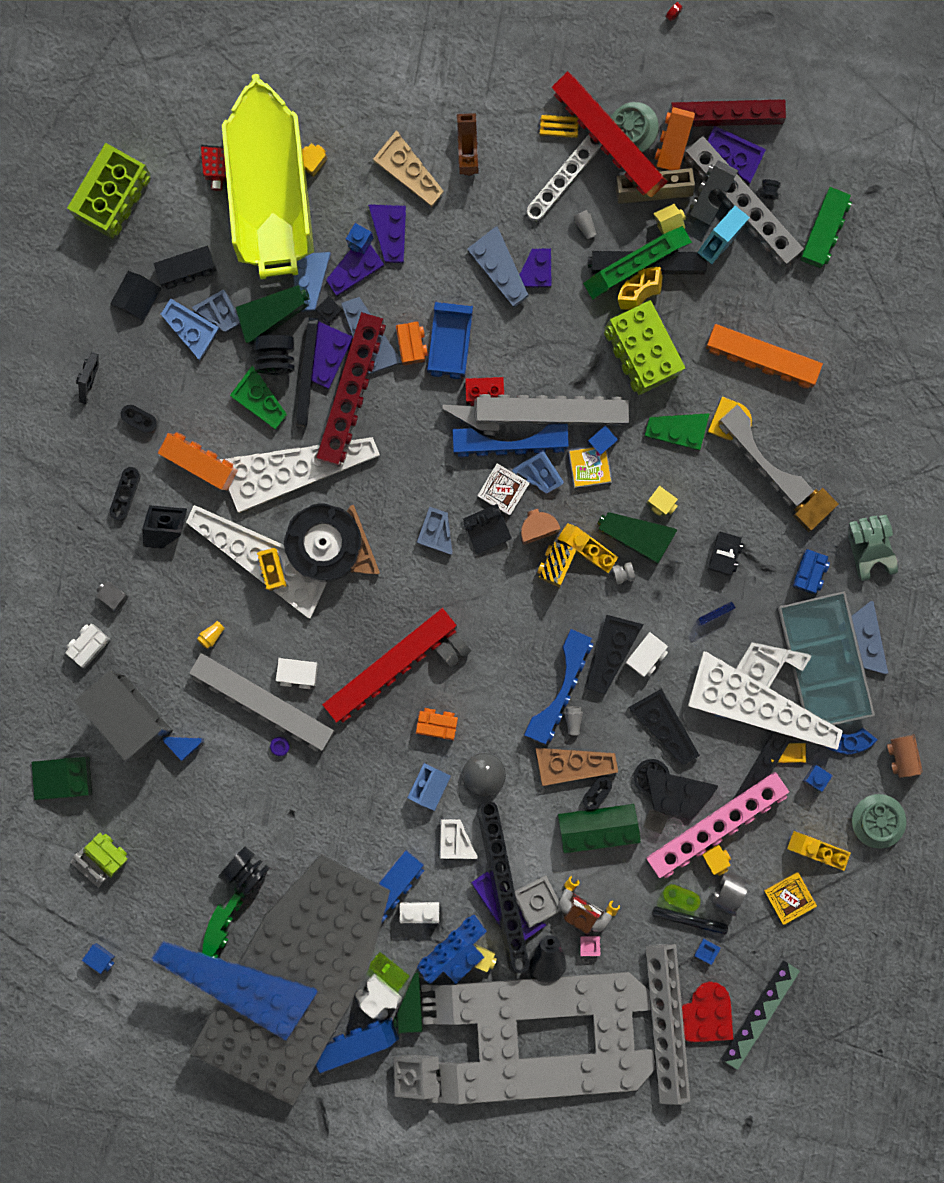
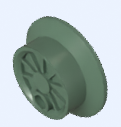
[611,102,659,152]
[852,794,906,849]

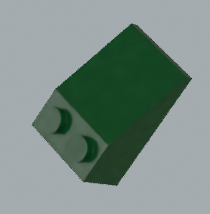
[31,756,92,800]

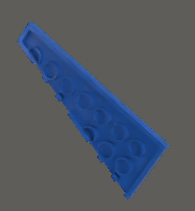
[152,941,318,1040]

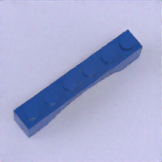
[453,424,569,457]
[524,629,593,744]

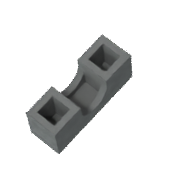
[690,160,738,225]

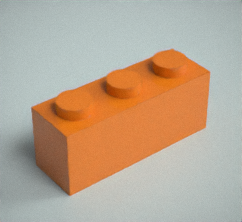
[655,107,695,170]

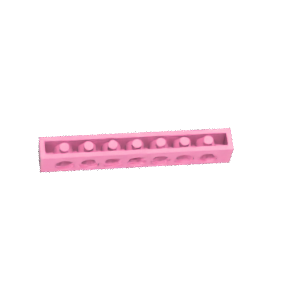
[646,772,789,878]

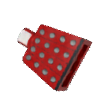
[201,145,227,191]

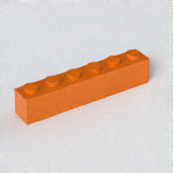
[706,324,823,389]

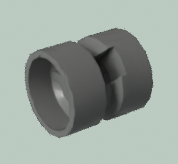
[436,632,471,668]

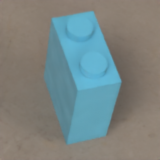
[697,206,750,264]

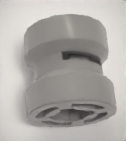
[612,562,635,585]

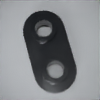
[121,405,158,433]

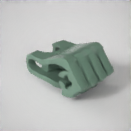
[848,515,898,582]

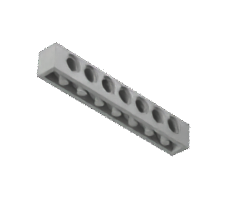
[684,136,804,268]
[646,944,690,1105]

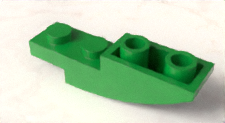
[202,892,243,959]

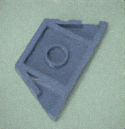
[838,601,888,674]

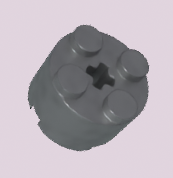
[712,871,751,916]

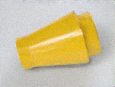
[197,621,225,649]

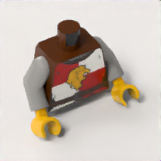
[559,876,620,934]

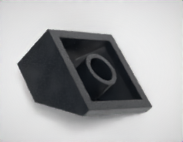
[142,505,187,549]

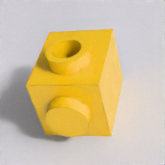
[302,143,327,177]
[702,844,731,876]

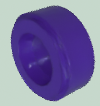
[270,737,290,756]

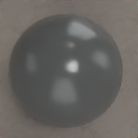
[463,753,506,797]

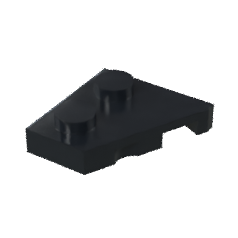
[76,352,99,404]

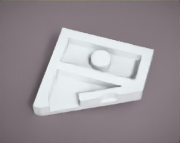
[439,819,477,859]

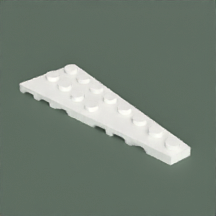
[220,437,380,513]
[186,505,327,619]
[688,651,843,750]

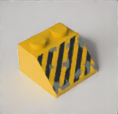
[537,542,576,588]

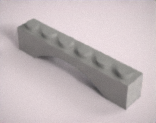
[718,405,814,507]

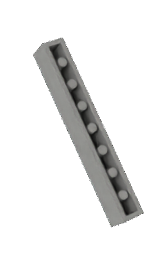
[474,394,629,426]
[189,653,335,752]

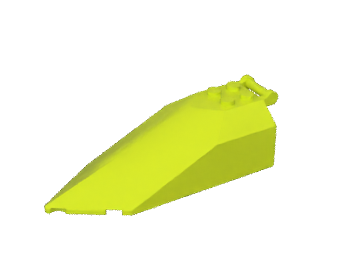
[222,74,314,280]

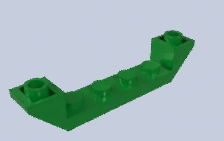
[583,226,692,300]

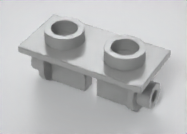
[70,848,109,888]

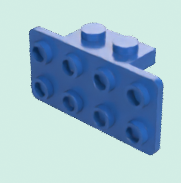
[417,915,486,983]

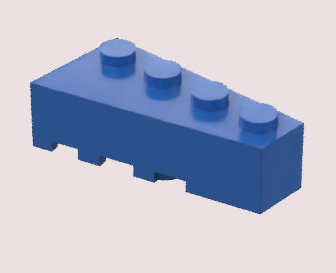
[316,1017,399,1073]

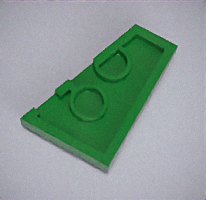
[230,365,287,430]
[644,413,710,451]

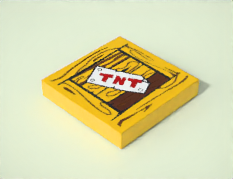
[764,872,817,925]

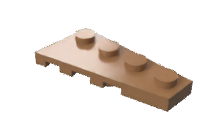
[535,748,618,786]

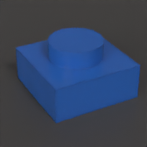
[694,938,721,965]

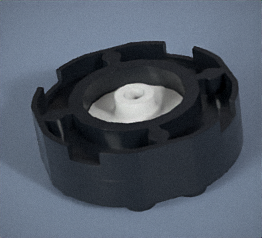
[284,503,363,582]

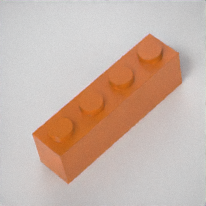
[158,432,238,490]

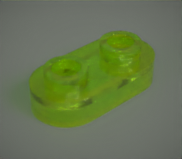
[663,884,701,911]

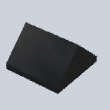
[110,271,162,322]

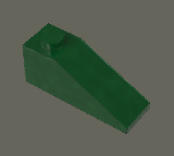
[394,971,423,1033]

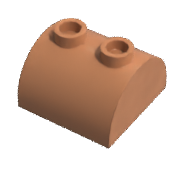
[521,509,560,545]
[887,734,923,778]

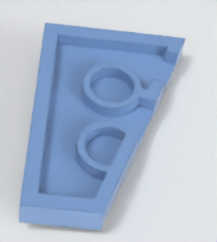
[161,298,220,361]

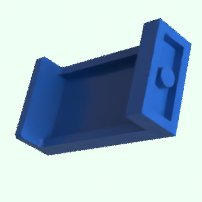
[427,302,473,379]

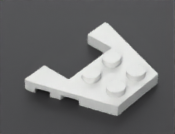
[736,642,811,688]

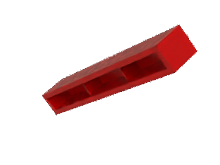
[551,71,668,198]
[322,608,457,723]

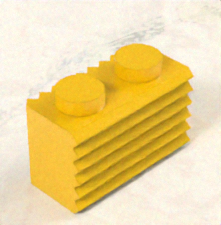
[257,548,286,591]

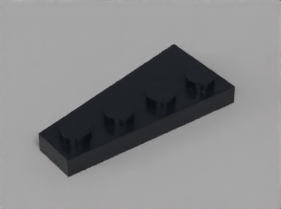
[587,615,644,694]

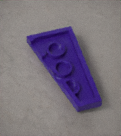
[470,872,546,947]

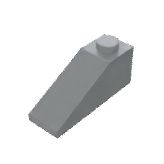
[442,405,499,436]

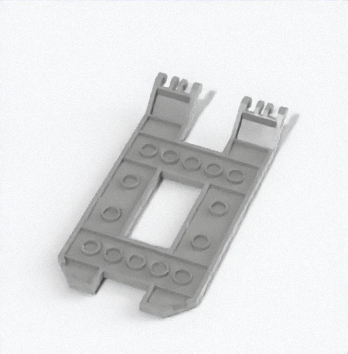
[420,972,655,1104]

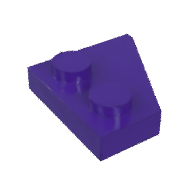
[519,248,552,288]

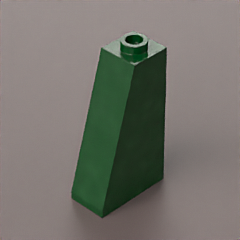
[235,285,310,345]
[597,512,677,564]

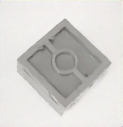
[394,1054,440,1099]

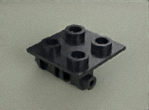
[463,504,512,554]

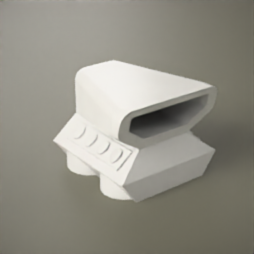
[355,973,402,1020]

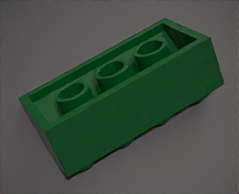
[558,804,641,853]

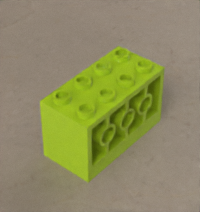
[67,143,151,239]

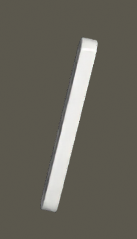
[527,135,602,221]

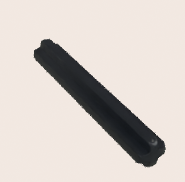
[652,907,728,935]

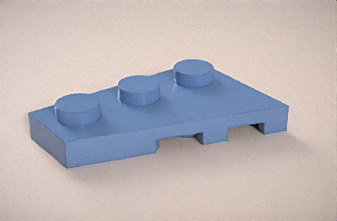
[294,252,331,312]

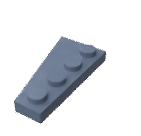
[341,297,402,375]

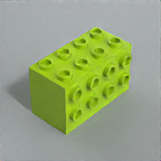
[604,300,685,395]

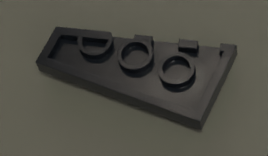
[628,688,700,765]

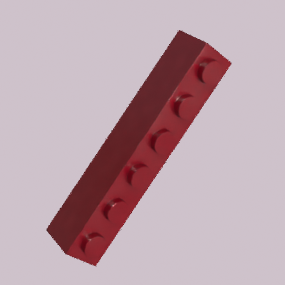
[670,99,786,127]

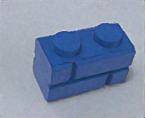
[792,549,830,594]

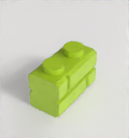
[83,833,128,878]

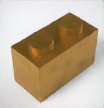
[793,488,838,532]

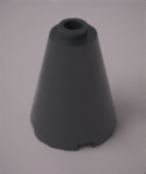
[528,935,566,983]

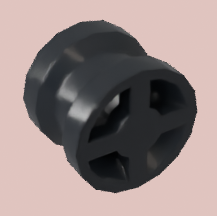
[760,179,781,200]

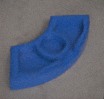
[824,728,878,754]

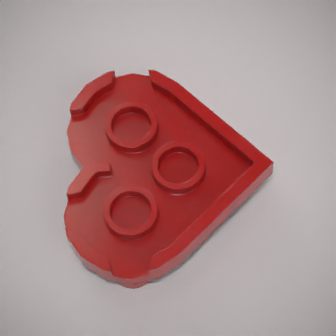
[682,981,733,1042]

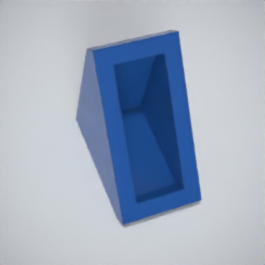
[163,737,204,761]

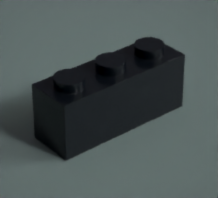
[153,245,217,289]

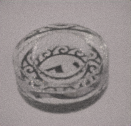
[664,818,684,837]

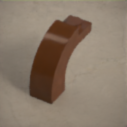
[457,113,479,176]

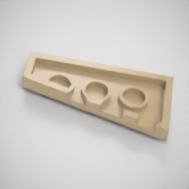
[373,130,444,207]

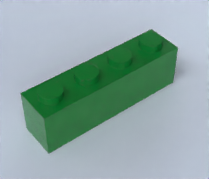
[800,187,852,269]

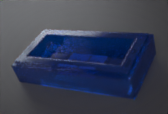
[697,602,736,626]

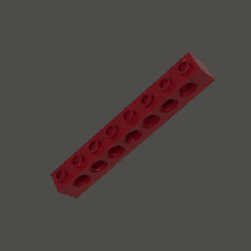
[316,312,386,467]

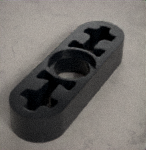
[109,467,140,521]

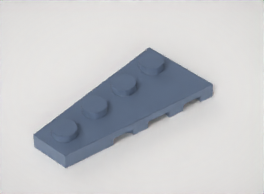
[467,226,529,308]

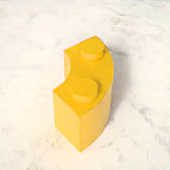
[618,267,663,310]

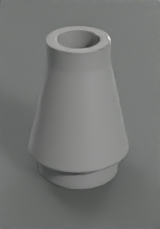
[574,210,597,240]
[564,706,583,735]

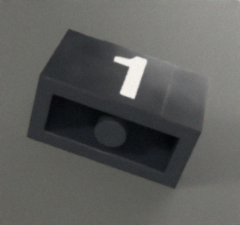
[707,531,744,576]

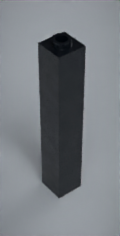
[588,251,707,275]

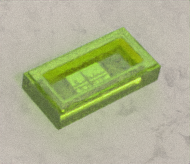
[369,952,410,991]

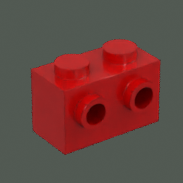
[465,377,504,407]

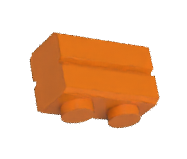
[396,322,428,365]
[416,708,458,740]

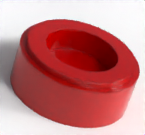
[665,2,683,21]

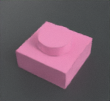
[580,936,600,956]

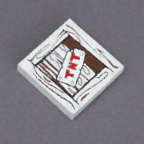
[477,464,530,516]

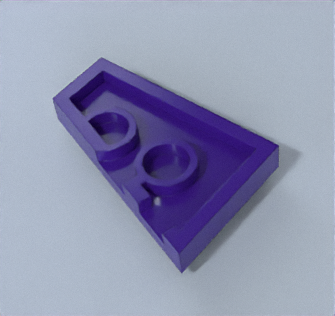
[708,126,766,185]
[368,204,406,263]
[326,244,384,296]
[312,321,353,390]

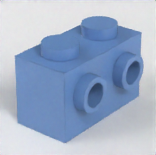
[408,763,451,811]

